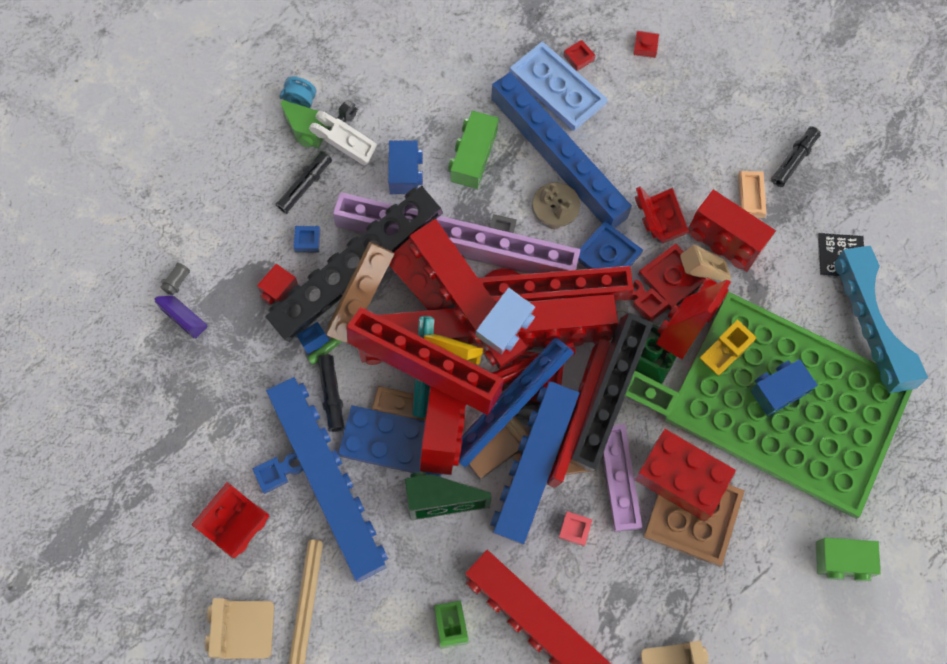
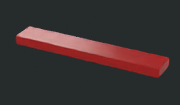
[547,339,610,488]

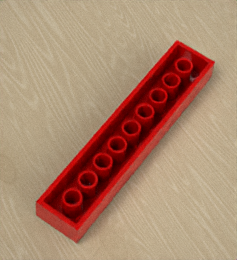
[358,294,618,365]

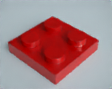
[638,243,707,310]

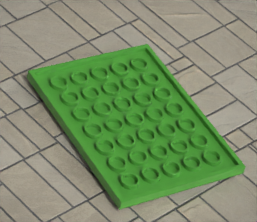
[664,291,913,519]

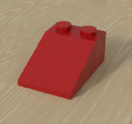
[656,279,731,359]

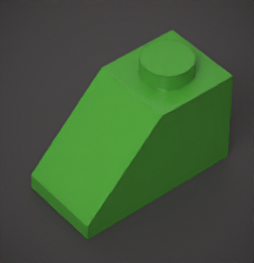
[281,100,329,149]

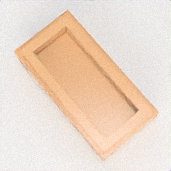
[738,171,767,218]

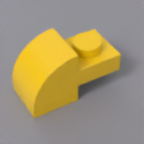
[700,320,757,377]

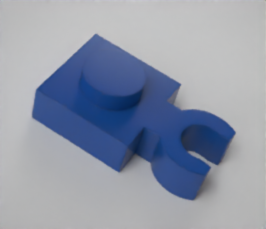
[252,453,303,494]

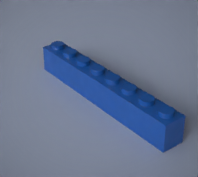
[491,72,632,228]
[266,377,389,583]

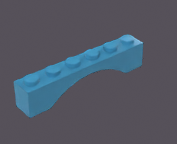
[834,245,928,393]

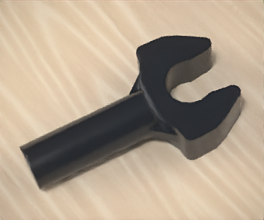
[328,99,358,130]

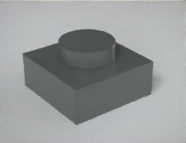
[490,214,517,233]

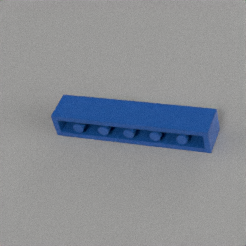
[490,381,580,544]

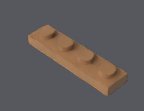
[325,242,394,344]

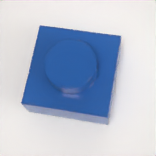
[293,226,321,253]
[297,322,330,354]

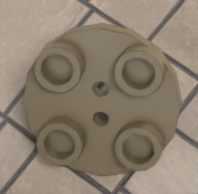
[532,182,580,229]

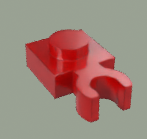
[630,279,669,322]

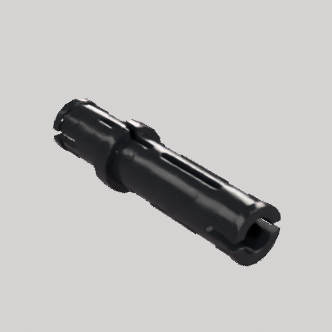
[771,126,821,187]
[275,151,332,214]
[317,354,345,432]

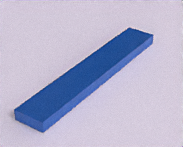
[459,337,574,467]

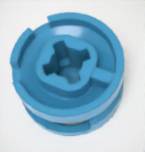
[279,76,317,108]

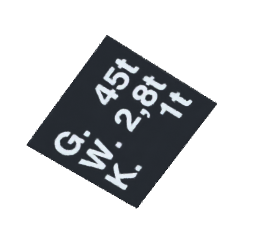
[818,233,864,276]

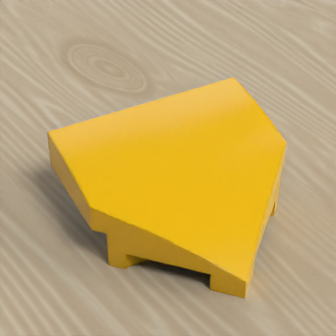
[424,334,483,364]

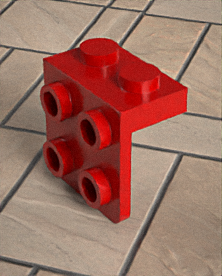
[635,186,690,244]
[191,482,269,559]

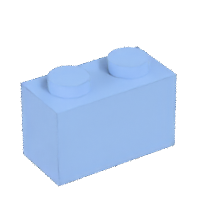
[475,288,535,355]

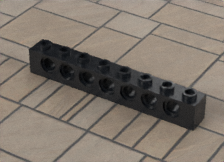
[265,185,443,342]

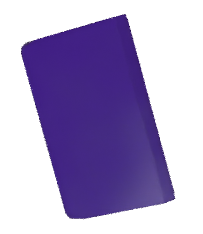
[154,295,208,339]

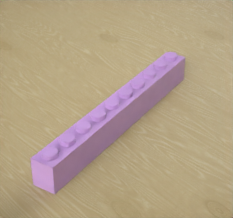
[333,192,581,274]

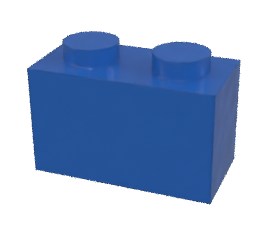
[388,140,423,194]
[750,359,818,417]

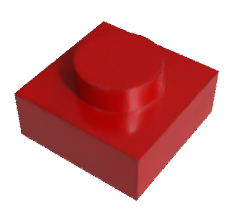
[633,31,659,58]
[563,40,596,71]

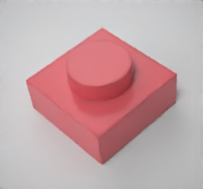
[558,511,593,547]

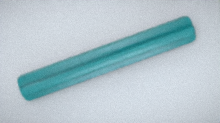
[412,316,434,418]

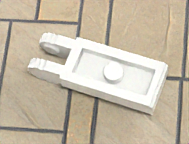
[309,111,377,166]

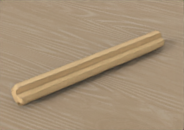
[288,539,323,664]

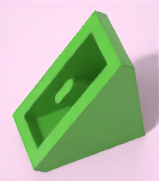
[434,600,469,649]

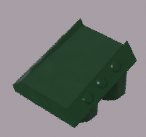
[635,318,677,384]

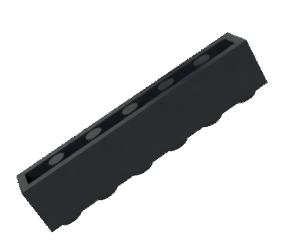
[570,313,653,471]

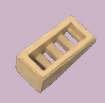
[680,245,731,281]

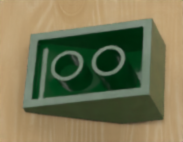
[405,472,492,521]

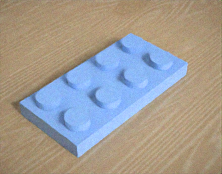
[509,41,608,131]

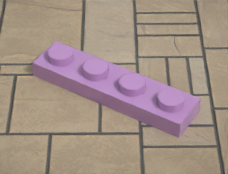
[602,424,642,532]

